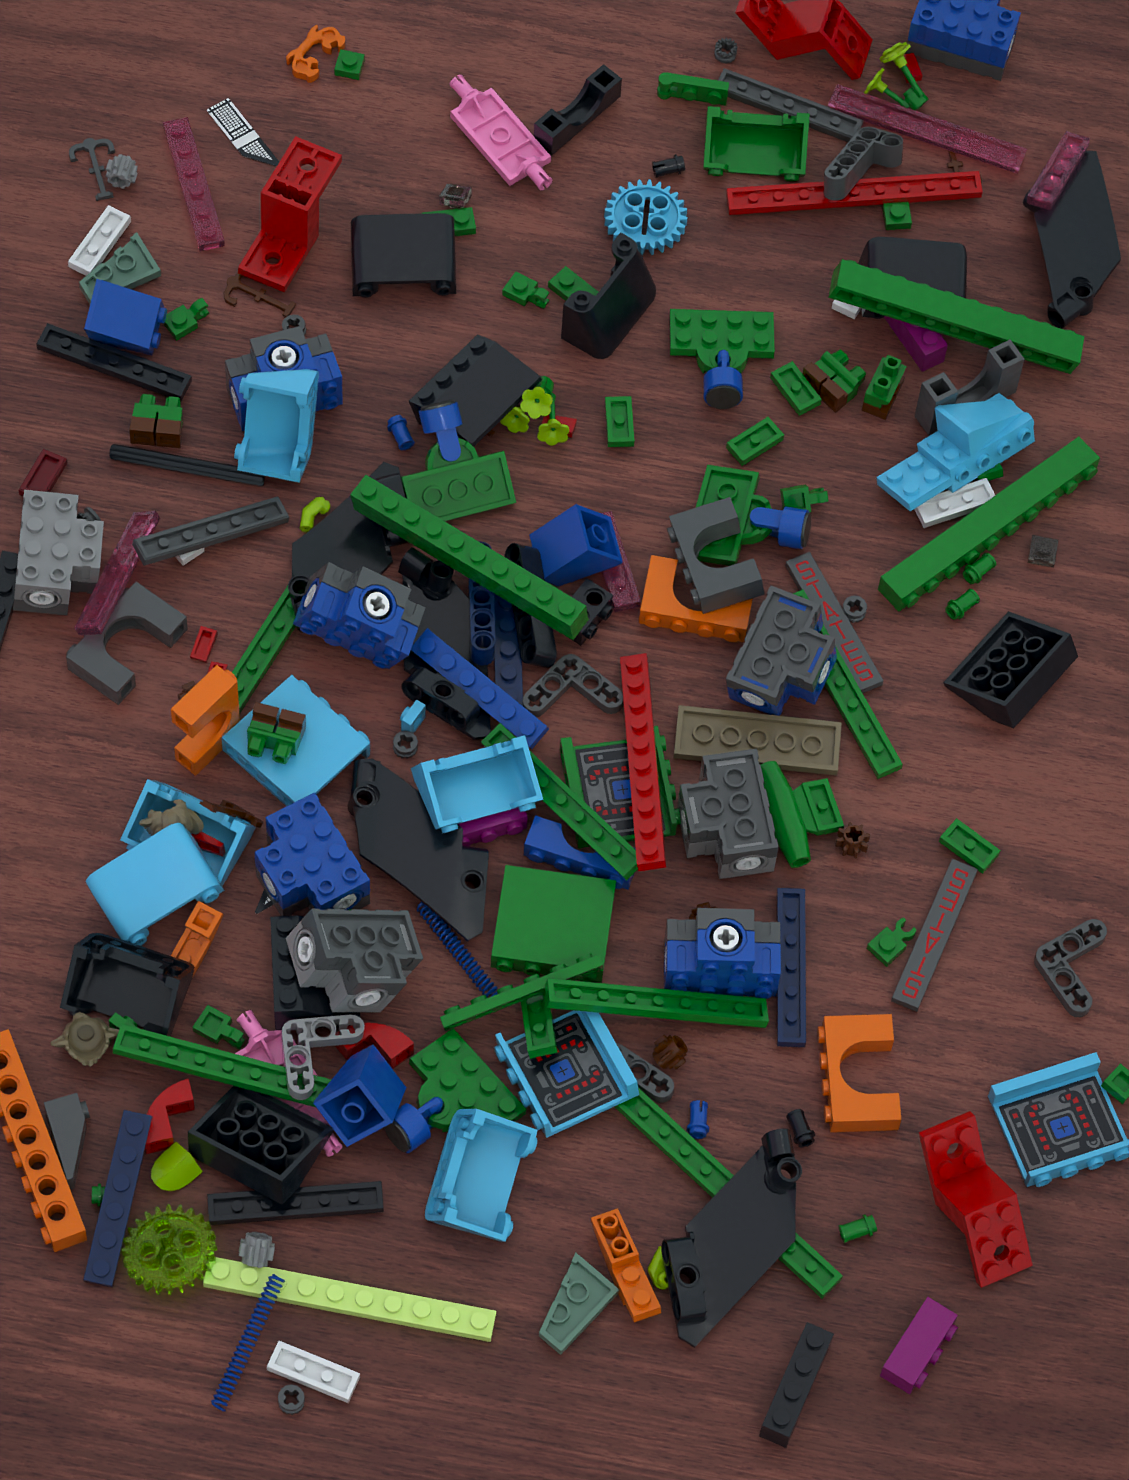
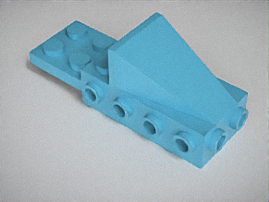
[876,393,1035,511]

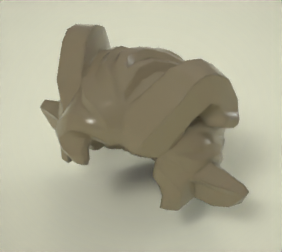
[139,799,204,836]
[51,1012,119,1067]

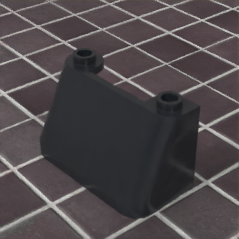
[350,213,456,298]
[561,232,656,359]
[858,237,967,319]
[60,933,195,1037]

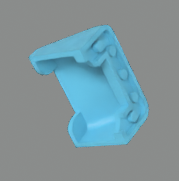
[234,369,319,483]
[411,735,543,833]
[120,779,256,886]
[86,823,225,946]
[425,1109,538,1242]

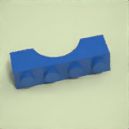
[523,815,636,890]

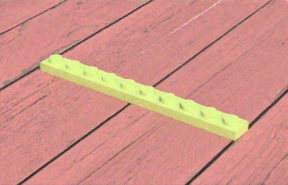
[203,1256,496,1342]

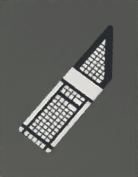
[207,98,279,166]

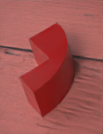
[335,1023,414,1069]
[145,1079,195,1154]

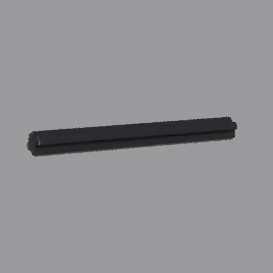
[109,444,266,486]

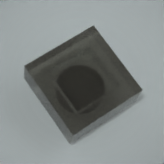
[439,184,472,209]
[1027,535,1059,568]

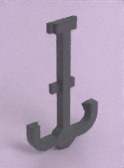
[69,138,115,201]

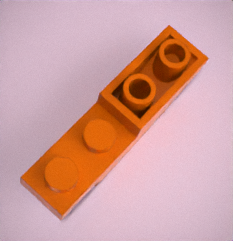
[591,1208,661,1322]

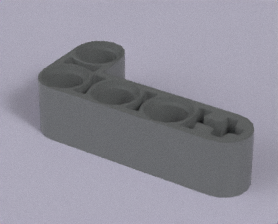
[824,127,903,201]

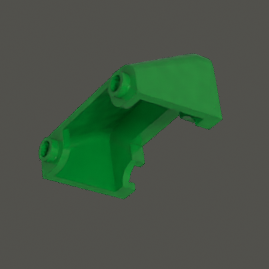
[703,106,810,182]

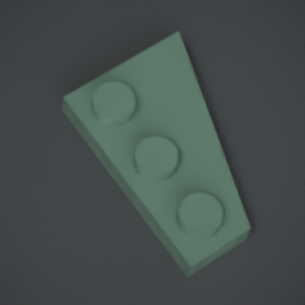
[79,232,161,304]
[539,1252,619,1355]

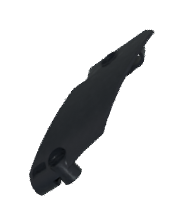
[1023,150,1121,329]
[288,462,409,633]
[398,547,491,740]
[347,759,489,942]
[661,1129,802,1348]

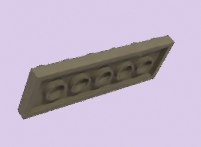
[673,705,842,776]

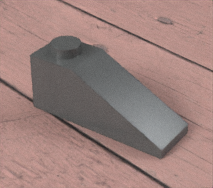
[44,1093,90,1190]

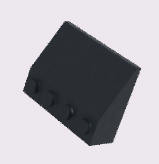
[409,334,542,447]
[943,611,1078,729]
[270,915,360,1030]
[188,1086,333,1205]

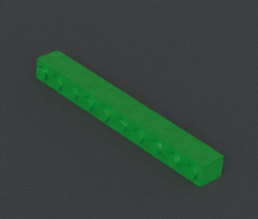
[828,259,1084,374]
[878,436,1100,612]
[350,475,589,640]

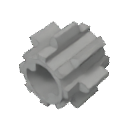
[106,154,138,189]
[239,1232,275,1268]

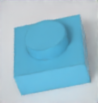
[400,700,426,733]

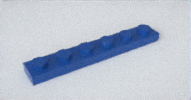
[411,628,549,749]

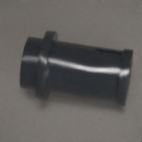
[652,154,685,178]
[786,1109,815,1148]

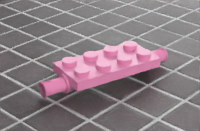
[450,75,552,190]
[235,1010,343,1157]

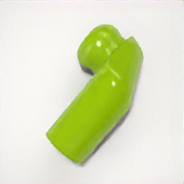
[300,497,330,532]
[648,1246,668,1289]

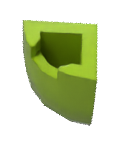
[151,1142,203,1191]

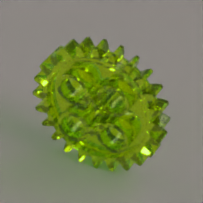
[121,1204,217,1295]

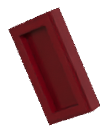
[19,449,67,496]

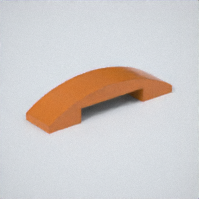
[171,901,224,978]

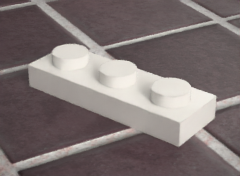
[68,205,131,276]
[914,478,995,528]
[267,1341,360,1403]

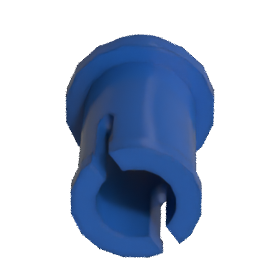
[387,415,415,450]
[687,1100,709,1139]

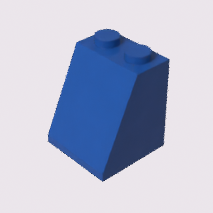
[84,279,167,355]
[529,504,623,587]
[313,1044,407,1147]

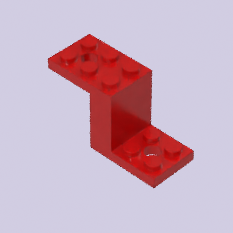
[735,0,873,80]
[238,136,342,293]
[919,1111,1033,1288]

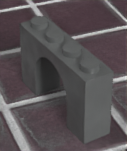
[915,340,1024,436]
[667,497,765,614]
[66,582,188,705]

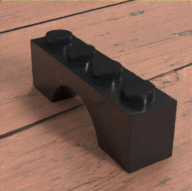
[534,64,622,156]
[759,1322,834,1448]

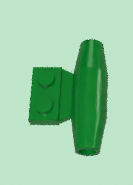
[761,761,844,868]

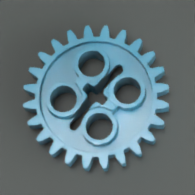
[604,179,688,255]

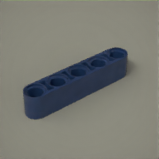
[468,541,496,666]

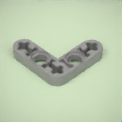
[281,1015,365,1100]

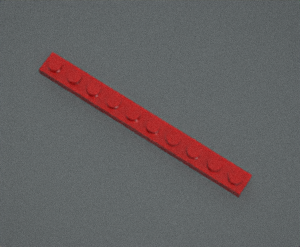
[726,171,983,215]
[620,653,666,871]

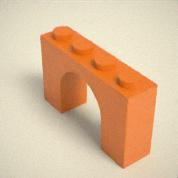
[639,555,753,642]
[171,665,240,776]
[817,1014,901,1132]

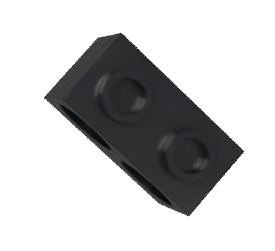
[569,578,614,646]

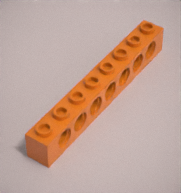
[0,1029,87,1252]

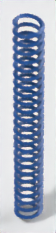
[417,902,497,998]
[211,1274,285,1412]

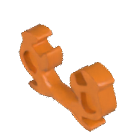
[286,25,345,83]

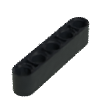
[504,543,557,668]

